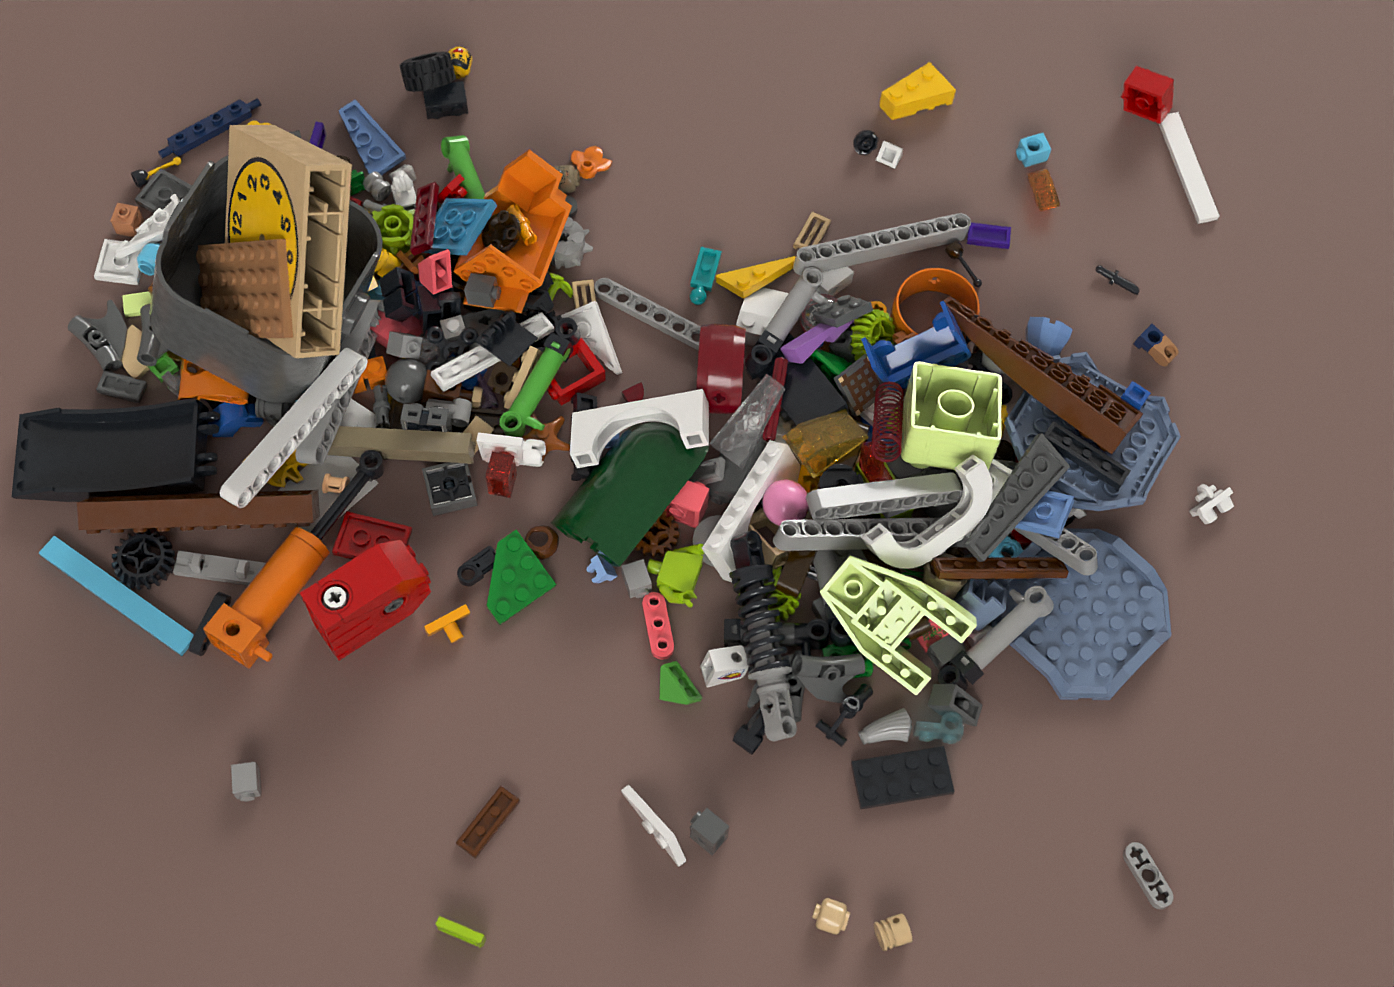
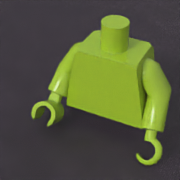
[647,543,705,608]

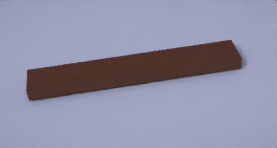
[931,557,1069,579]

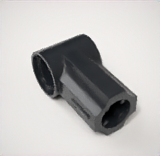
[732,707,765,755]

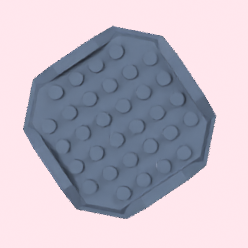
[1004,352,1181,511]
[990,528,1172,700]

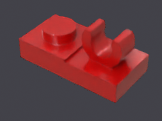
[437,174,467,204]

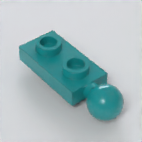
[690,247,722,305]

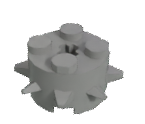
[550,217,593,270]

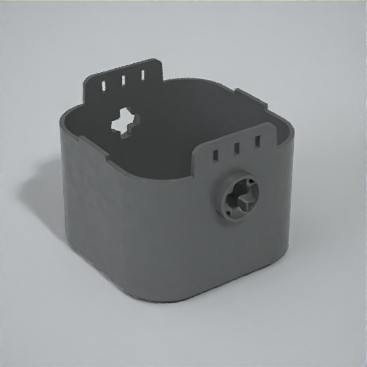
[150,155,382,403]

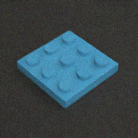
[422,198,497,255]

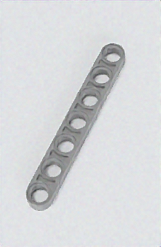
[594,278,701,351]

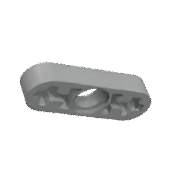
[1123,842,1173,909]

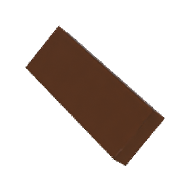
[456,786,520,859]

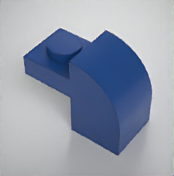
[208,403,264,437]

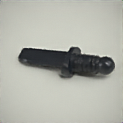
[1095,265,1140,295]

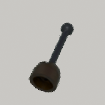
[945,241,982,287]

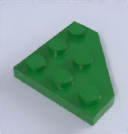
[486,529,556,625]

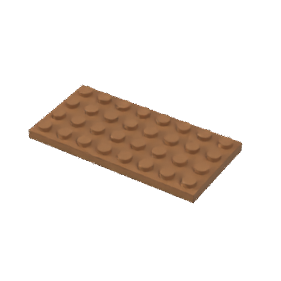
[196,239,293,338]

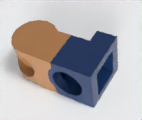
[1133,324,1179,366]

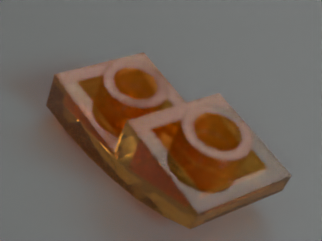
[1027,169,1060,211]

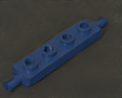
[158,98,262,159]

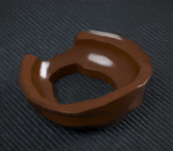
[524,525,559,560]

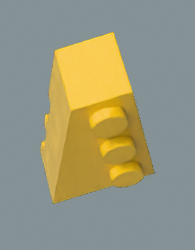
[879,62,956,120]

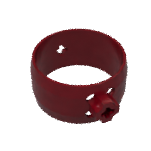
[696,324,746,414]

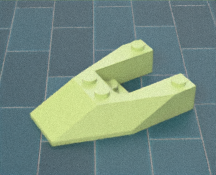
[820,556,977,695]

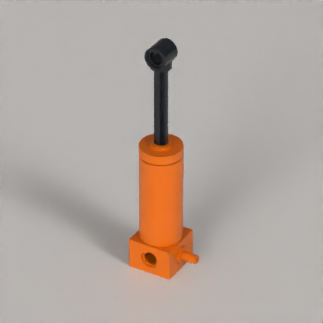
[203,450,385,669]

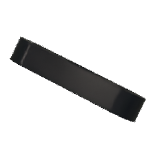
[189,592,231,656]

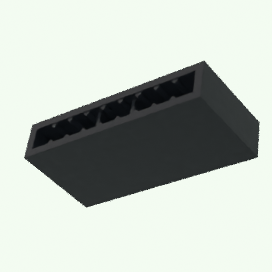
[745,333,850,443]

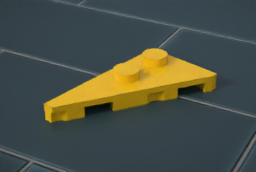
[715,256,796,299]

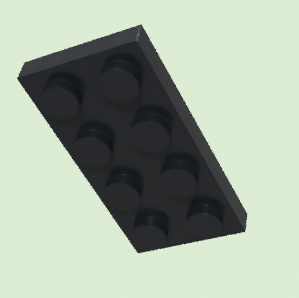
[851,746,955,810]

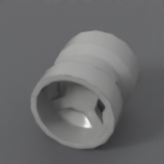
[363,172,392,201]

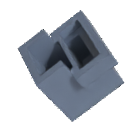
[953,579,1008,631]

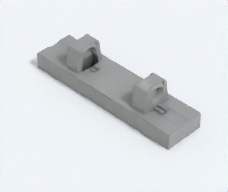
[173,551,266,585]

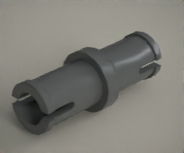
[373,385,391,429]

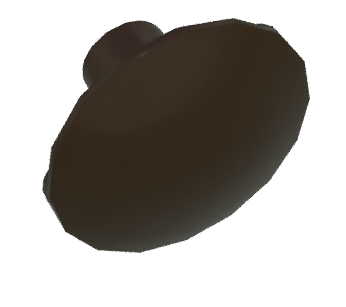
[482,210,521,253]

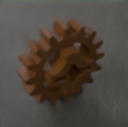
[636,511,680,559]

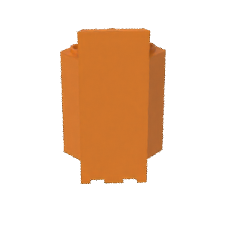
[453,149,572,313]

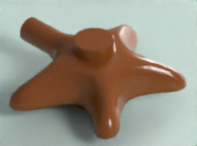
[520,412,570,461]

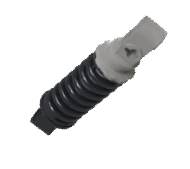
[729,530,797,742]

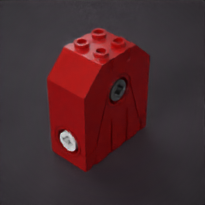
[300,540,431,661]

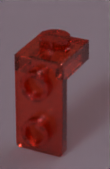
[859,440,893,483]

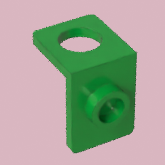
[350,170,365,196]

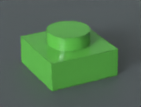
[148,353,179,383]

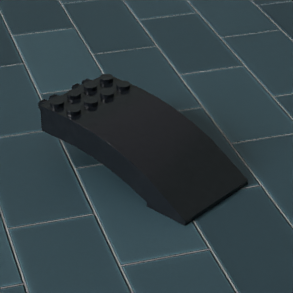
[11,398,220,502]

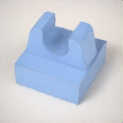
[586,555,618,583]

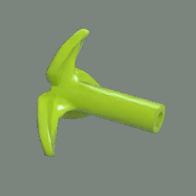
[548,273,573,301]

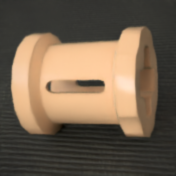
[322,473,350,494]

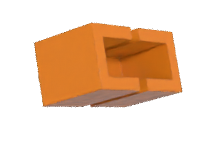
[353,356,387,394]

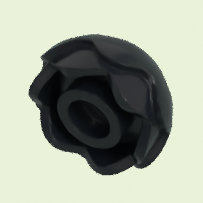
[853,130,878,155]

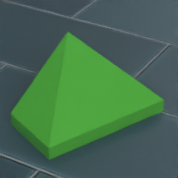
[660,661,703,705]

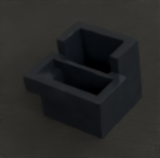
[417,285,461,336]

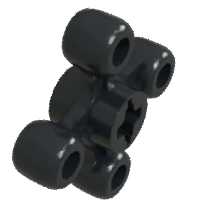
[425,326,478,379]

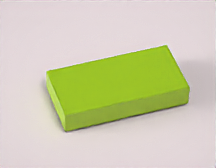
[436,916,486,948]

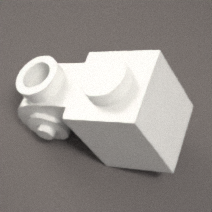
[391,171,416,211]

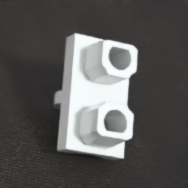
[1189,484,1234,524]

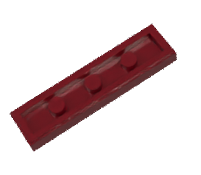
[410,182,439,256]

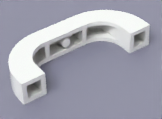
[861,455,993,568]

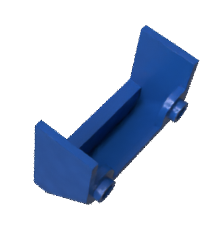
[861,300,971,392]

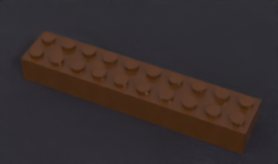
[77,490,320,534]

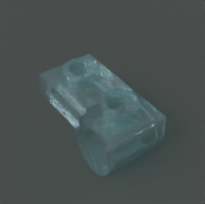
[913,712,964,743]

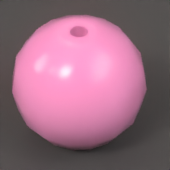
[762,480,809,526]

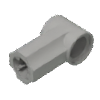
[426,398,472,427]

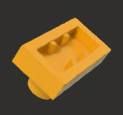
[424,604,470,643]

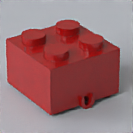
[1121,66,1174,124]

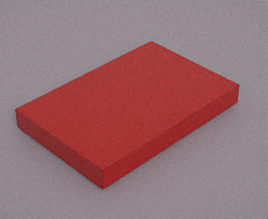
[332,511,412,559]

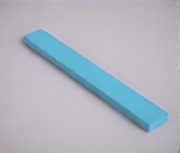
[39,536,194,656]

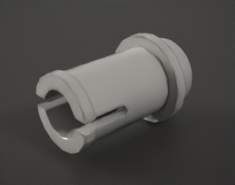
[363,199,387,215]

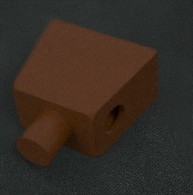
[421,370,473,403]

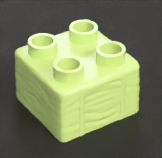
[901,361,1002,471]

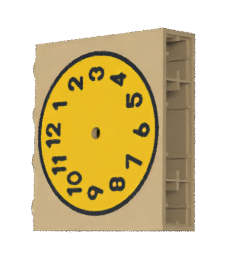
[225,125,352,358]

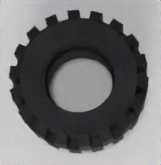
[399,51,456,92]

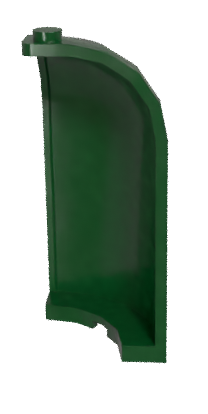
[551,421,710,567]

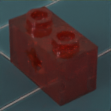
[485,451,517,498]

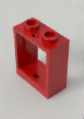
[548,338,606,406]

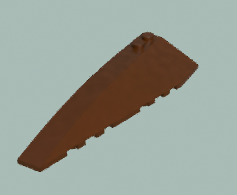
[940,297,1143,454]

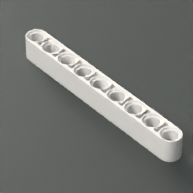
[220,348,368,508]

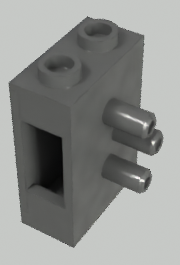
[706,438,767,505]

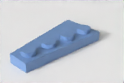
[338,100,406,175]

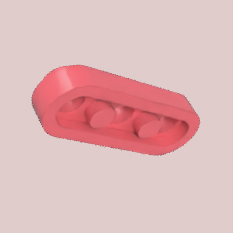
[642,592,674,660]

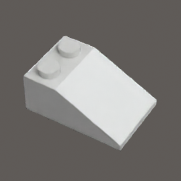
[736,287,789,346]

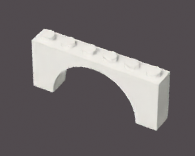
[570,389,709,468]
[702,440,801,582]

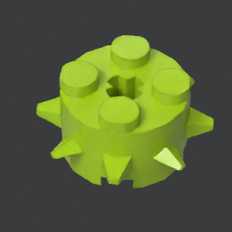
[372,203,415,255]

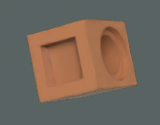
[110,202,144,237]

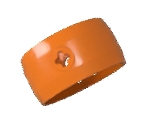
[890,268,980,345]

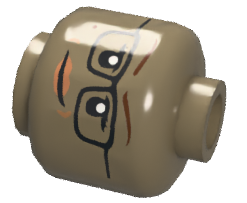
[554,165,580,193]

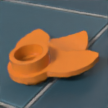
[571,146,612,179]

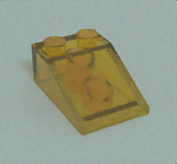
[782,410,869,478]

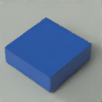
[1121,381,1151,410]

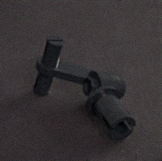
[815,684,873,747]

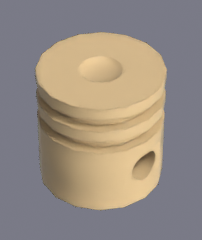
[874,913,912,951]

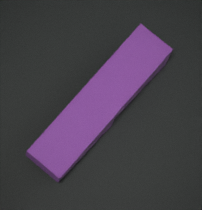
[780,318,857,363]

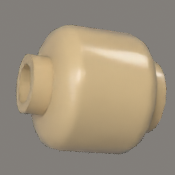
[812,898,850,934]

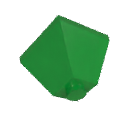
[809,349,852,395]

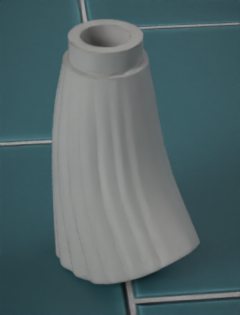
[858,708,912,745]

